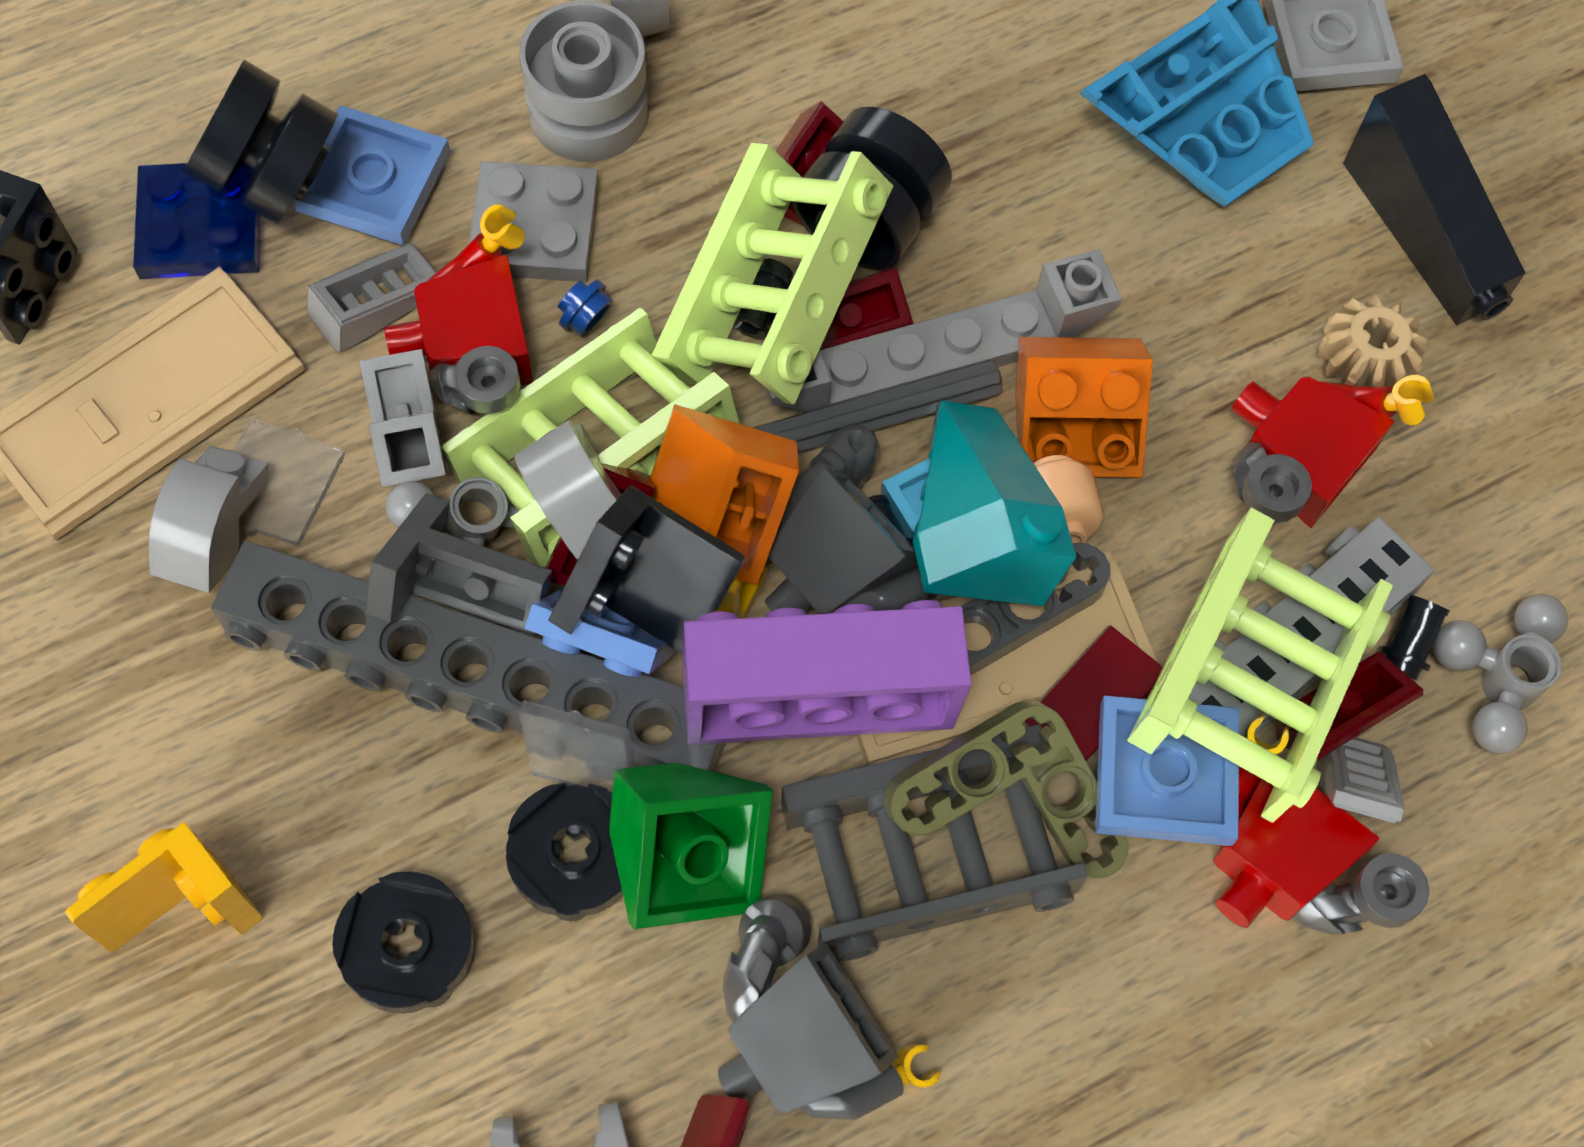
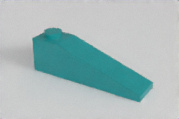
[913,400,1076,606]

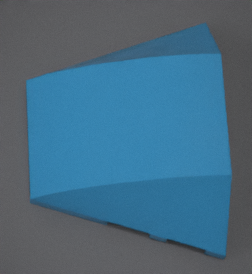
[1080,0,1314,207]

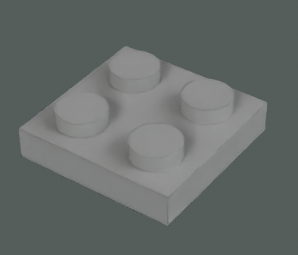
[1263,0,1404,91]
[469,161,599,282]

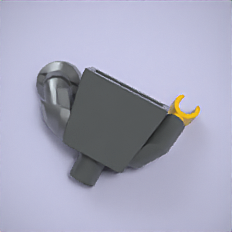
[718,895,941,1120]

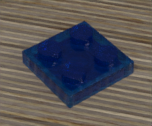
[133,163,261,280]

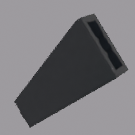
[1343,74,1525,326]

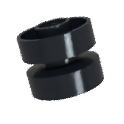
[183,59,338,225]
[792,107,952,270]

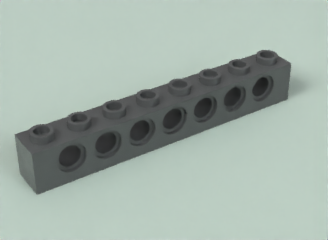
[211,540,726,774]

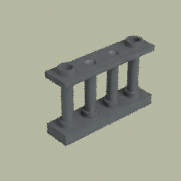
[781,724,1088,961]

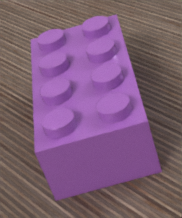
[682,600,972,745]

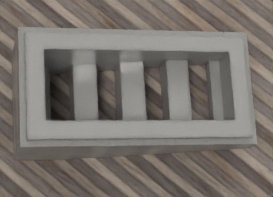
[307,242,437,353]
[1316,737,1405,824]

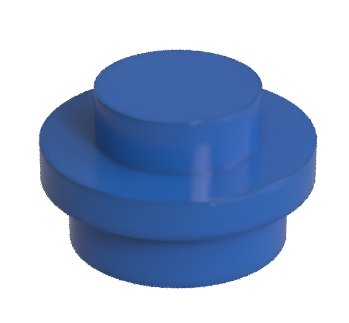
[558,279,613,336]

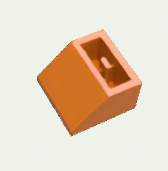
[1015,337,1153,478]
[650,404,799,585]

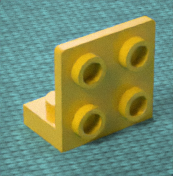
[65,822,264,952]

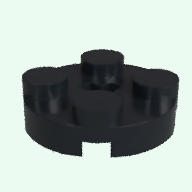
[506,783,623,922]
[332,872,474,1013]

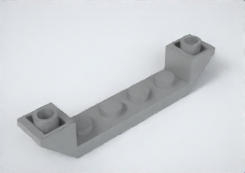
[759,249,1122,411]

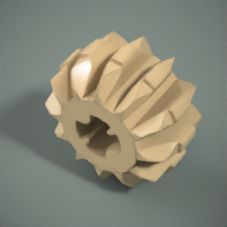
[1318,294,1428,387]

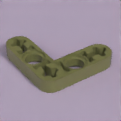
[884,700,1129,878]

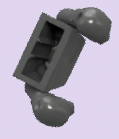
[765,425,956,614]

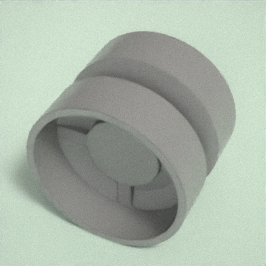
[519,0,649,162]

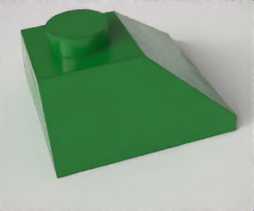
[609,763,773,930]

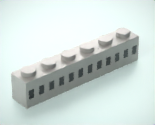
[1094,517,1435,775]

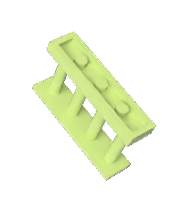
[651,143,893,405]
[441,308,740,568]
[1127,507,1393,823]

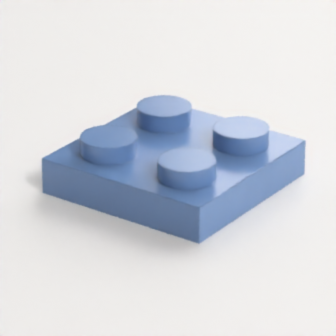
[292,105,451,246]
[525,588,678,677]
[1095,696,1239,846]

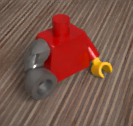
[384,204,534,415]
[1231,375,1434,528]
[1213,713,1430,934]

